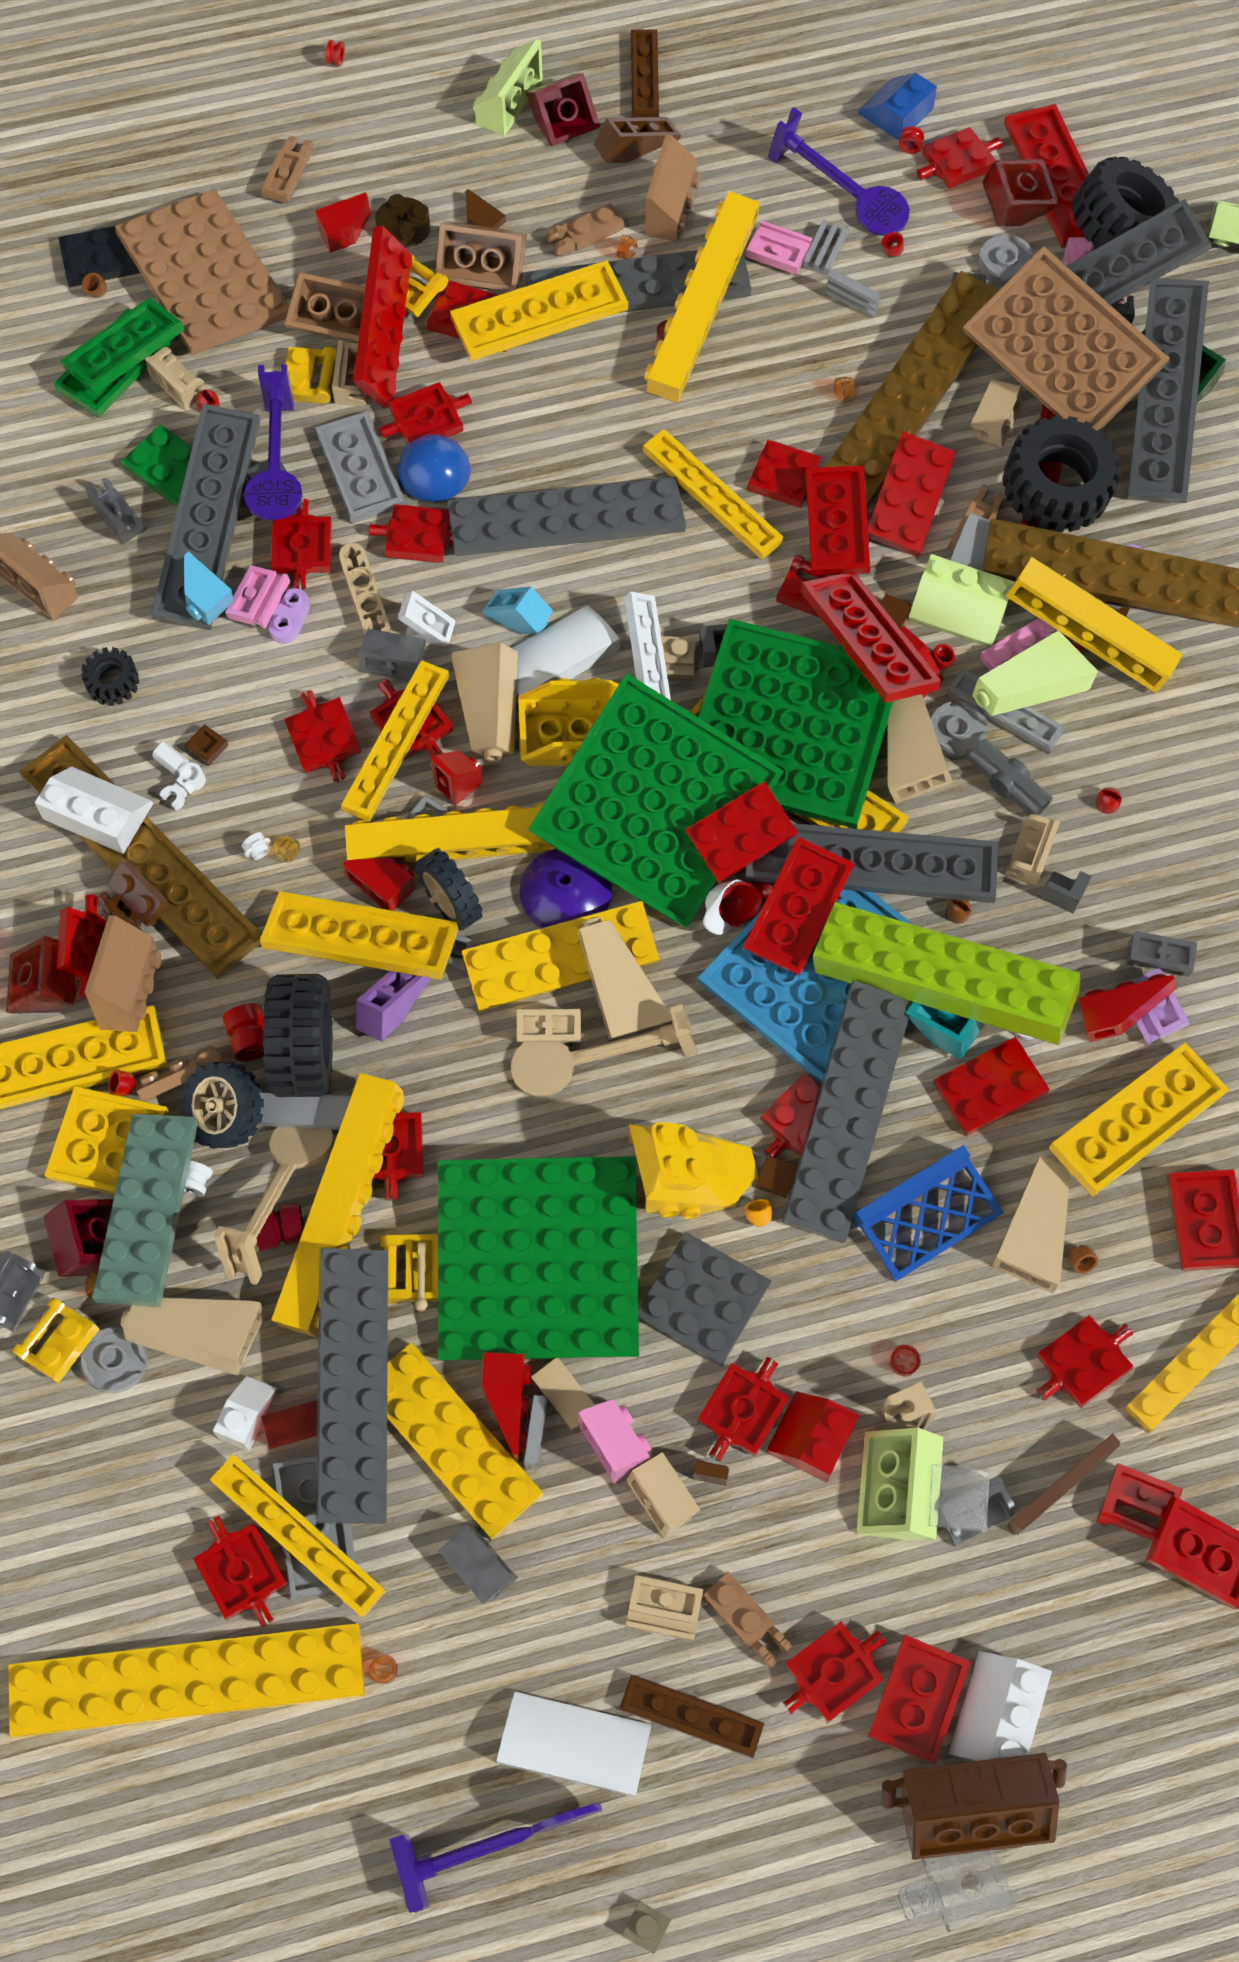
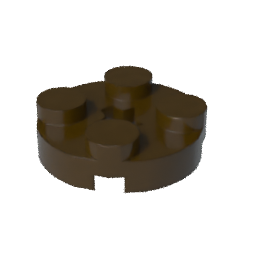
[375,194,430,248]

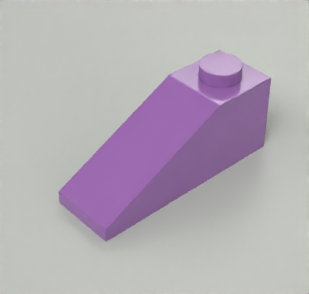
[356,971,431,1042]

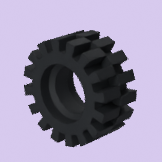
[81,647,139,706]

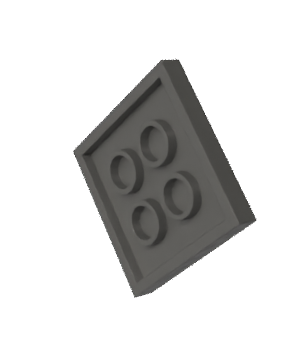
[638,1232,771,1368]

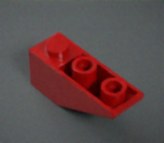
[1078,974,1177,1042]
[482,1353,531,1462]

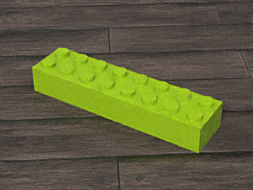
[813,902,1081,1045]

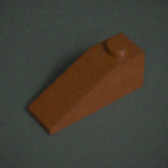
[593,117,681,163]

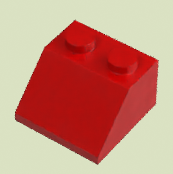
[766,1391,859,1483]

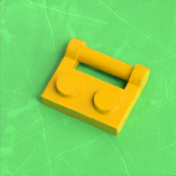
[405,254,448,318]
[285,346,337,404]
[380,1234,438,1304]
[11,1297,100,1384]

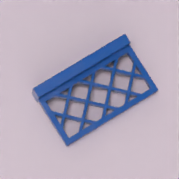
[852,1145,1004,1282]

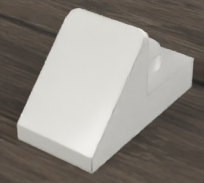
[397,591,456,647]

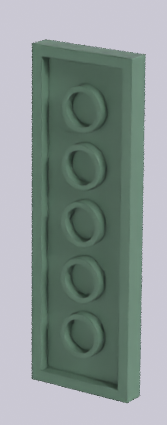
[92,1114,198,1307]

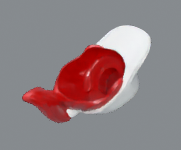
[703,879,774,935]

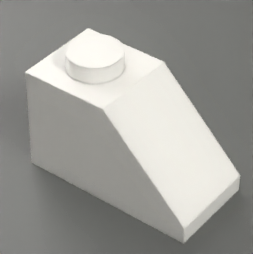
[213,1376,278,1452]

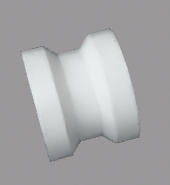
[184,1160,213,1197]

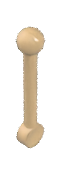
[415,1242,428,1311]

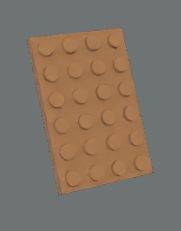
[115,189,290,355]
[963,246,1170,431]

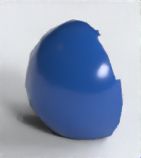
[398,434,471,503]

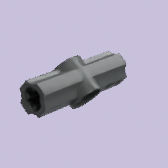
[967,739,1053,815]

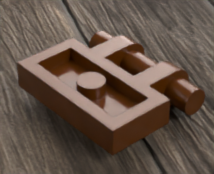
[98,861,169,932]

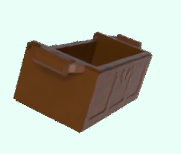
[881,1753,1067,1860]

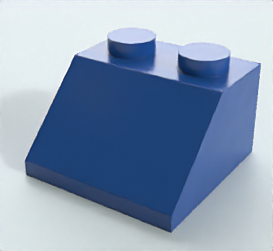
[858,73,937,140]

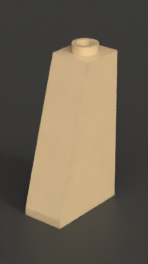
[452,642,518,761]
[887,694,953,804]
[577,917,672,1041]
[992,1155,1070,1294]
[120,1298,264,1375]

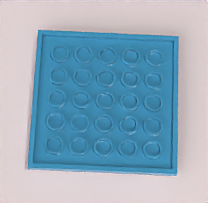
[697,890,914,1084]

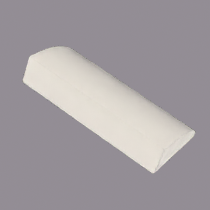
[512,605,620,704]
[496,1692,651,1798]

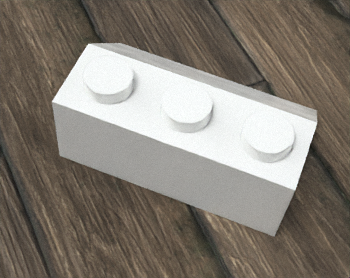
[35,767,153,854]
[948,1651,1052,1762]

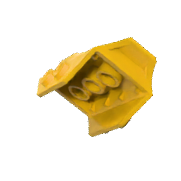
[518,678,619,766]
[629,1122,759,1220]

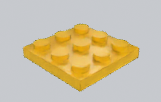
[44,1086,169,1195]

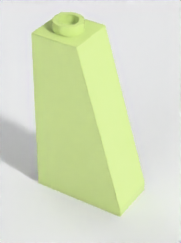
[972,631,1098,716]

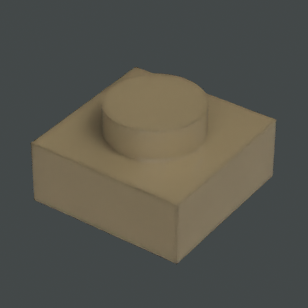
[622,1901,671,1954]

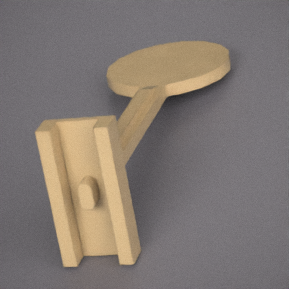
[511,1004,698,1098]
[214,1127,334,1285]

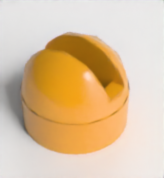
[744,1199,772,1227]

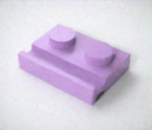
[1132,967,1190,1045]

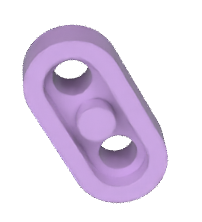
[269,588,310,644]

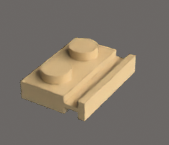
[634,636,695,681]
[625,1575,704,1642]

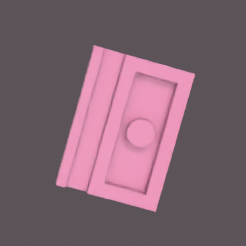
[746,220,812,275]
[225,565,290,628]

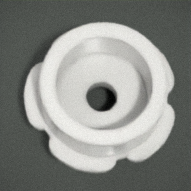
[241,832,271,860]

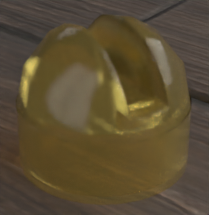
[273,836,300,863]

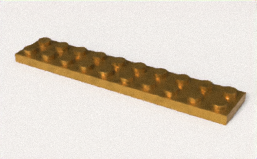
[825,271,999,508]
[982,519,1239,627]
[19,735,262,980]

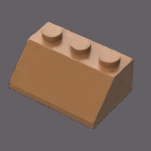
[645,134,701,242]
[436,221,527,292]
[284,272,365,343]
[0,532,78,621]
[85,915,161,1032]

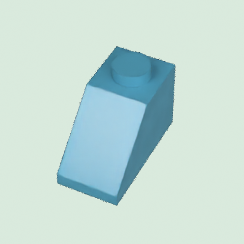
[184,551,234,625]
[482,587,553,634]

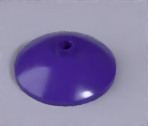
[519,849,612,928]

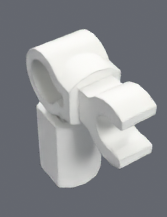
[152,742,206,811]

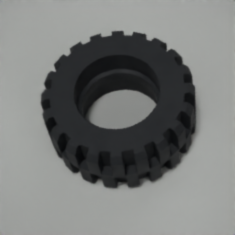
[1072,156,1179,249]
[1002,416,1121,532]
[263,974,333,1097]

